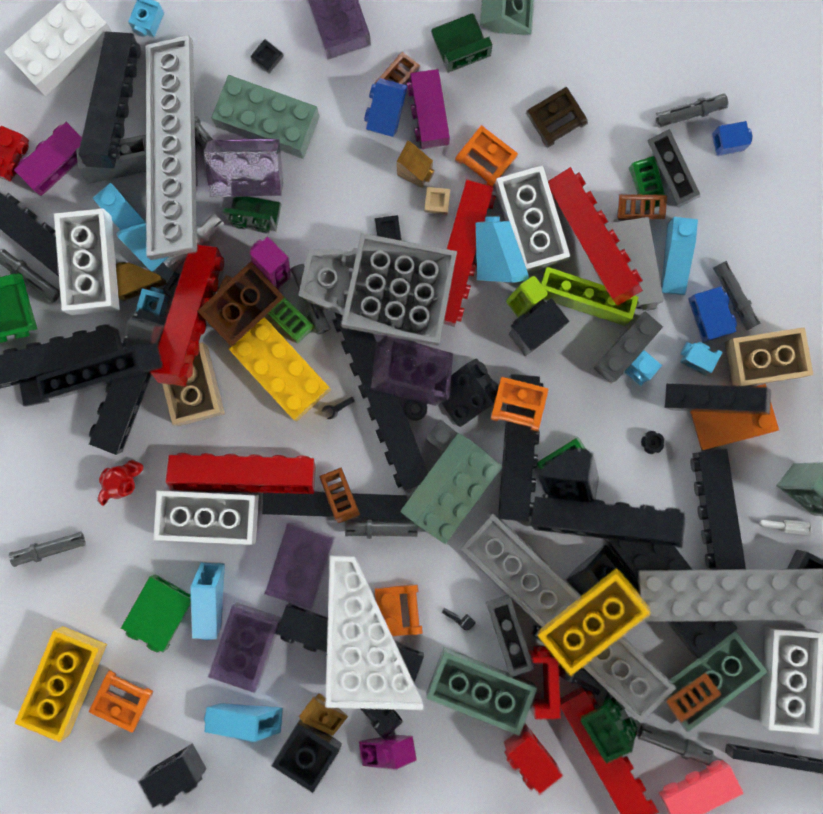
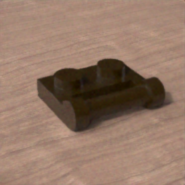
[526,86,588,148]

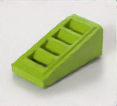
[506,276,548,317]

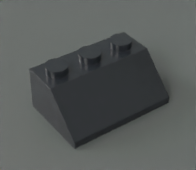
[538,448,599,502]
[566,545,639,596]

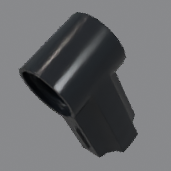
[558,664,604,695]
[360,708,403,739]

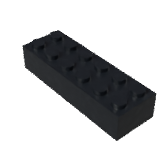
[604,539,738,659]

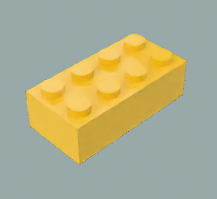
[229,317,332,422]
[538,568,650,676]
[14,626,107,742]

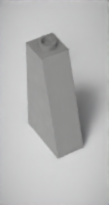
[605,217,664,311]

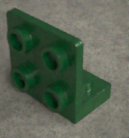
[431,13,493,73]
[223,194,281,233]
[580,692,638,763]

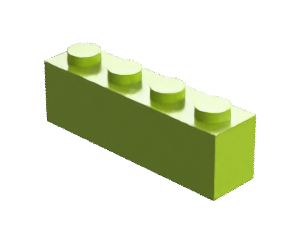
[540,267,639,326]

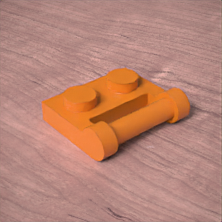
[455,125,518,187]
[490,377,549,432]
[375,584,423,637]
[89,670,153,733]

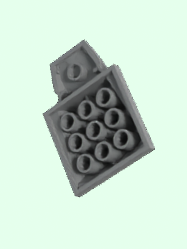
[298,233,457,346]

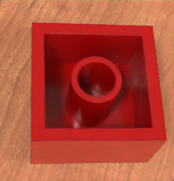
[504,724,563,795]

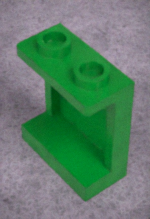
[0,274,37,343]
[121,574,191,652]

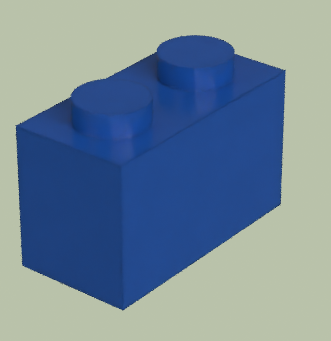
[364,78,408,137]
[688,286,737,343]

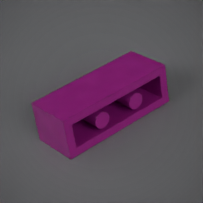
[407,69,450,149]
[14,122,82,196]
[249,236,291,289]

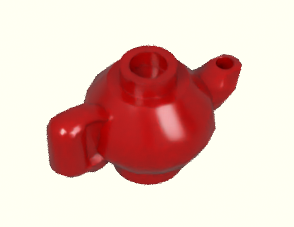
[97,460,144,506]

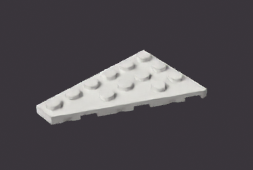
[326,556,423,710]

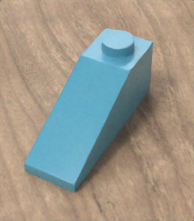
[93,183,146,230]
[661,217,698,295]

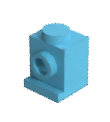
[128,0,164,38]
[135,287,169,316]
[680,342,722,375]
[624,350,662,386]

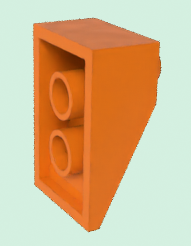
[690,384,779,450]

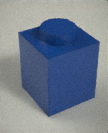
[712,121,753,156]

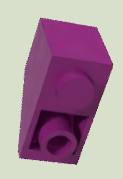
[359,735,417,770]

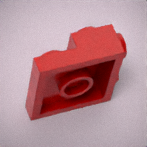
[0,126,29,182]

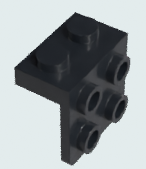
[434,358,499,427]

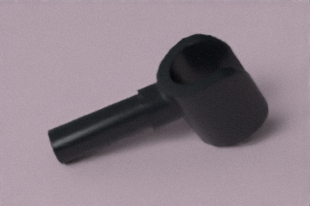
[322,397,355,419]
[442,608,476,630]

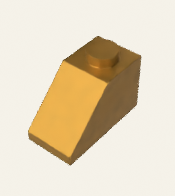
[396,140,435,188]
[116,262,167,302]

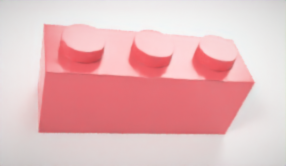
[658,760,744,814]

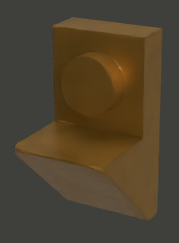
[298,693,348,736]

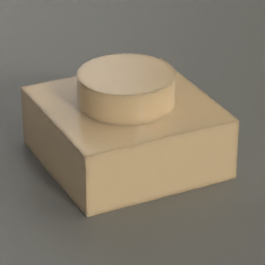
[424,187,450,215]

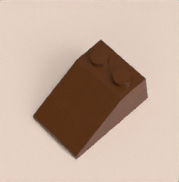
[197,261,285,347]

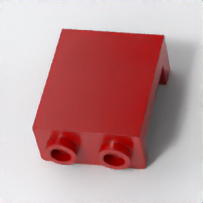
[528,645,561,720]

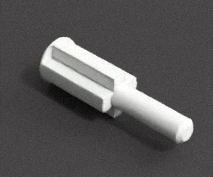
[759,520,812,536]

